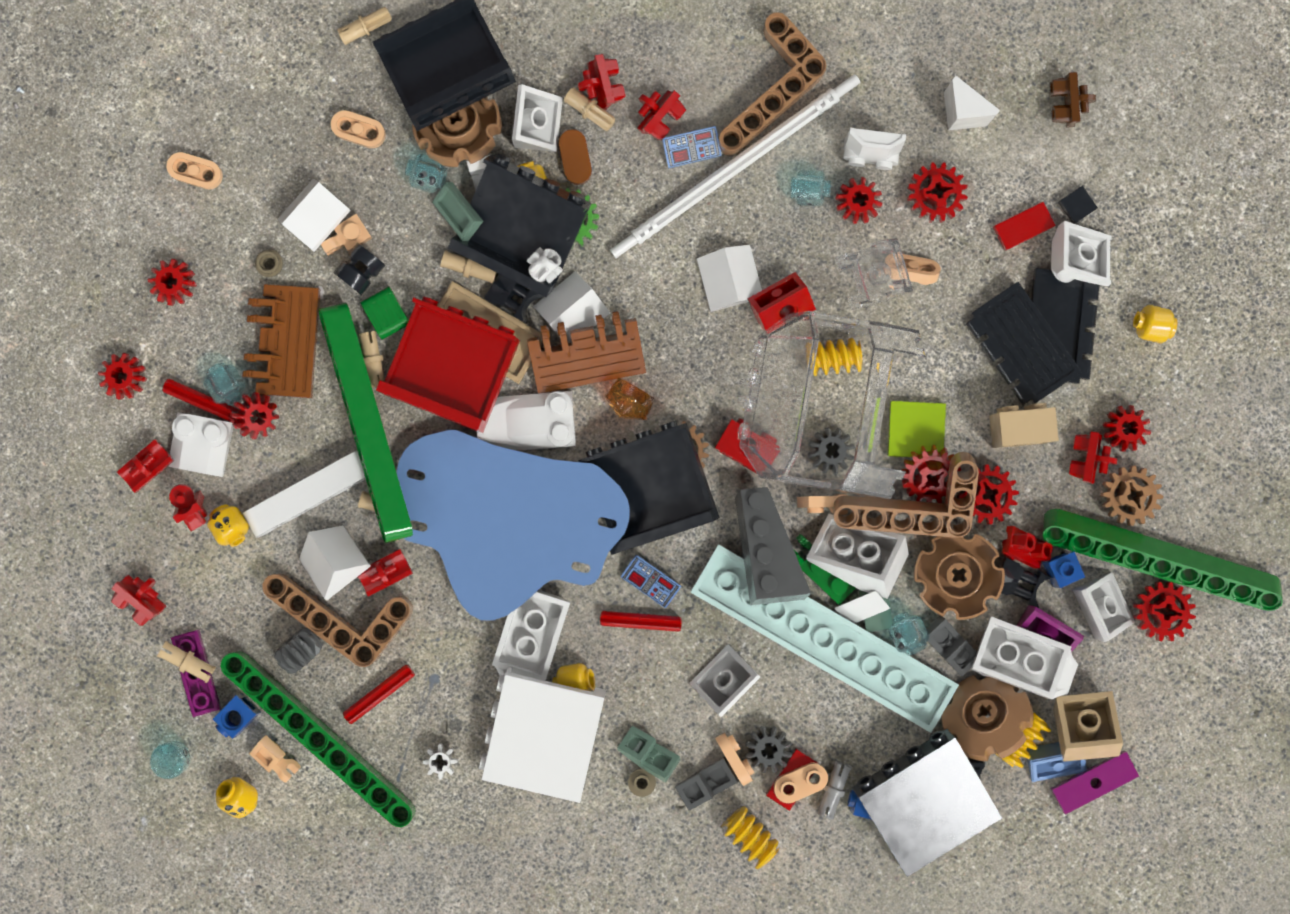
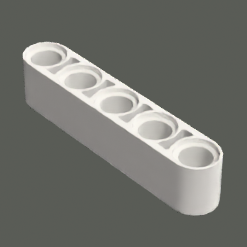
[243,451,366,538]

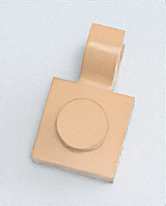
[321,214,372,256]
[797,494,848,515]
[249,735,301,783]

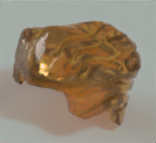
[604,378,654,420]

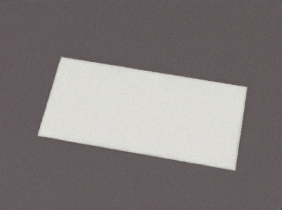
[834,591,890,623]

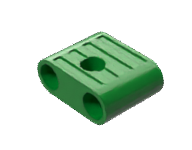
[360,286,409,340]

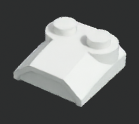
[843,128,906,170]
[1051,221,1112,286]
[168,412,233,477]

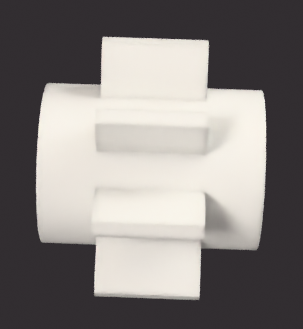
[527,247,563,283]
[423,743,459,780]

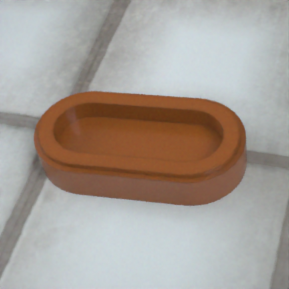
[559,129,592,185]

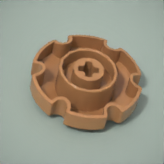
[412,97,502,167]
[914,534,1005,620]
[942,675,1034,761]

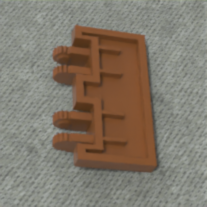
[242,284,321,398]
[527,311,646,394]

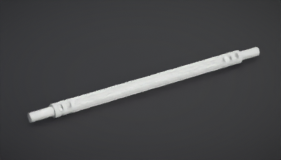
[610,74,860,258]

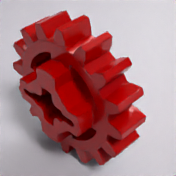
[907,162,968,223]
[901,445,961,503]
[957,464,1019,525]
[1133,582,1196,642]

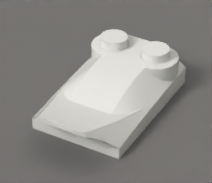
[477,391,576,451]
[492,590,571,681]
[971,617,1078,700]

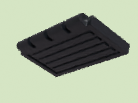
[1031,268,1100,384]
[966,281,1082,405]

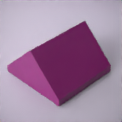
[1016,605,1084,652]

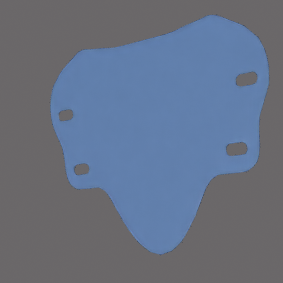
[397,430,630,620]

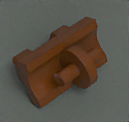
[1050,72,1096,128]

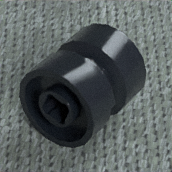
[333,243,386,295]

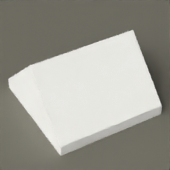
[944,76,1000,131]
[512,84,563,152]
[277,179,351,252]
[697,245,762,312]
[533,271,611,343]
[299,525,370,600]
[1072,572,1135,642]
[689,644,760,717]

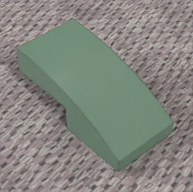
[617,726,680,783]

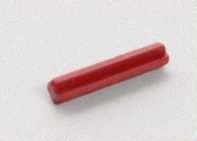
[162,379,238,423]
[600,611,682,632]
[343,665,415,724]

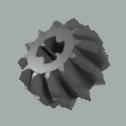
[808,427,855,474]
[274,628,323,674]
[745,726,792,773]

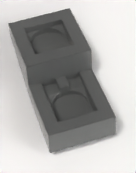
[921,615,977,677]
[675,757,739,811]

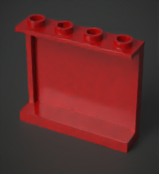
[376,296,520,433]

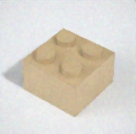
[989,403,1059,448]
[1053,691,1123,762]

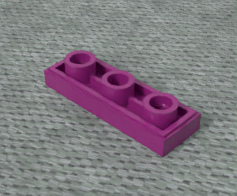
[170,629,221,717]
[1050,751,1140,815]

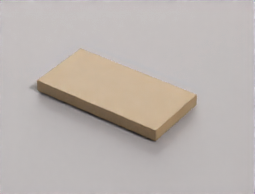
[437,281,544,384]

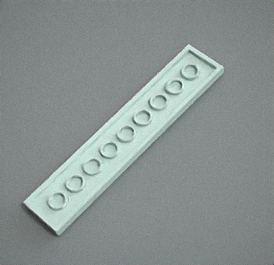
[691,544,959,733]

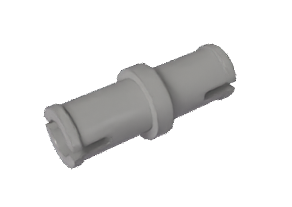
[817,761,852,820]

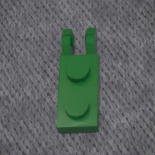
[793,534,856,605]

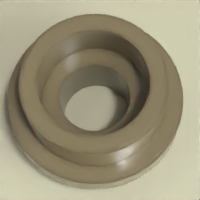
[255,250,283,277]
[628,768,656,797]

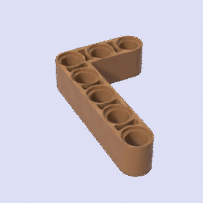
[719,12,827,156]
[832,452,979,538]
[262,574,413,667]

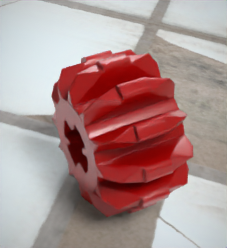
[835,177,883,225]
[148,258,197,306]
[98,353,147,400]
[230,392,279,440]
[1102,405,1151,452]

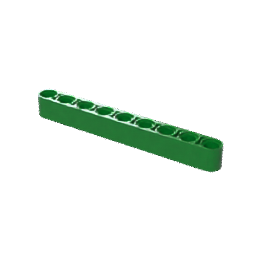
[319,302,413,543]
[1043,508,1283,611]
[220,651,416,828]

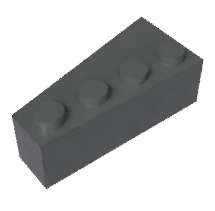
[735,487,812,606]

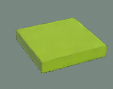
[887,401,946,458]

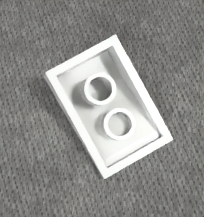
[806,514,909,599]

